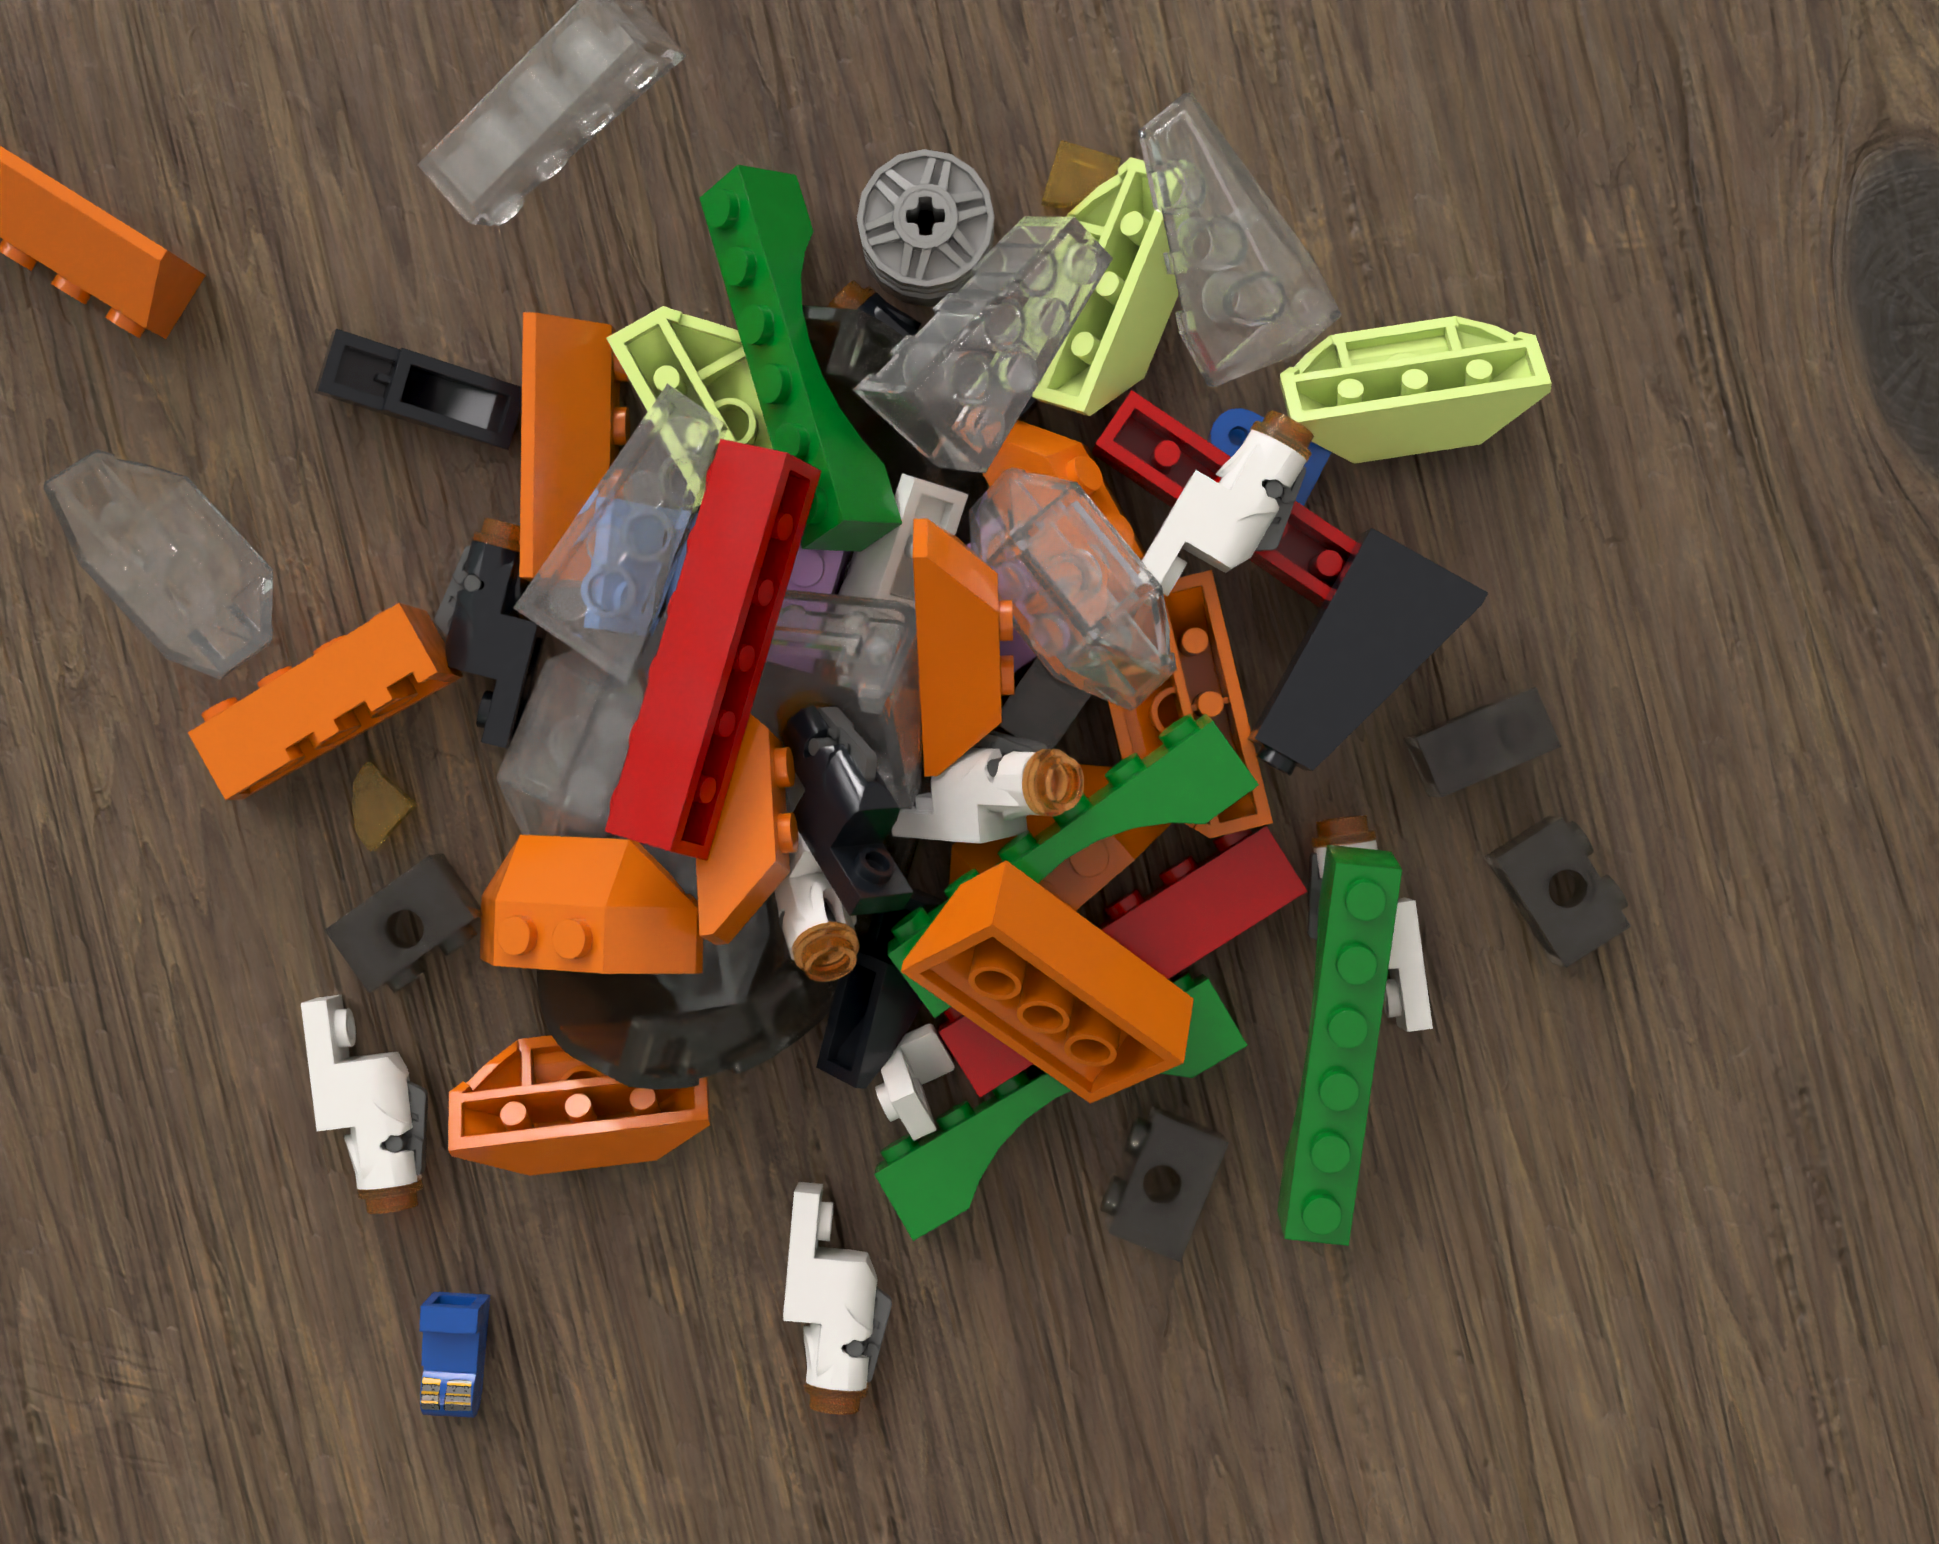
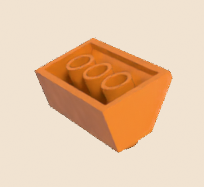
[0,146,206,339]
[519,312,630,587]
[901,860,1194,1104]

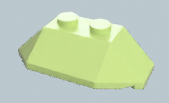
[1019,157,1193,416]
[606,306,773,506]
[1280,316,1552,464]

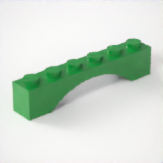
[699,165,902,552]
[888,714,1259,1018]
[1277,845,1402,1246]
[874,972,1248,1241]

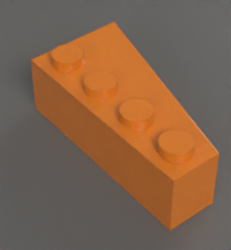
[188,603,463,800]

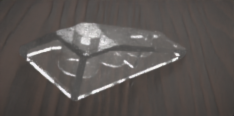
[1138,93,1342,387]

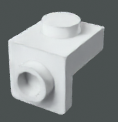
[875,1024,955,1141]

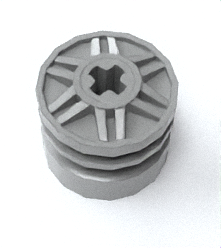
[857,149,995,307]

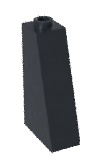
[1248,528,1488,776]

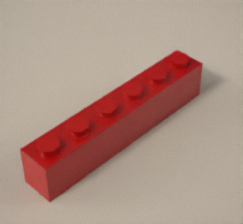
[1092,390,1357,608]
[604,439,821,861]
[939,825,1307,1097]

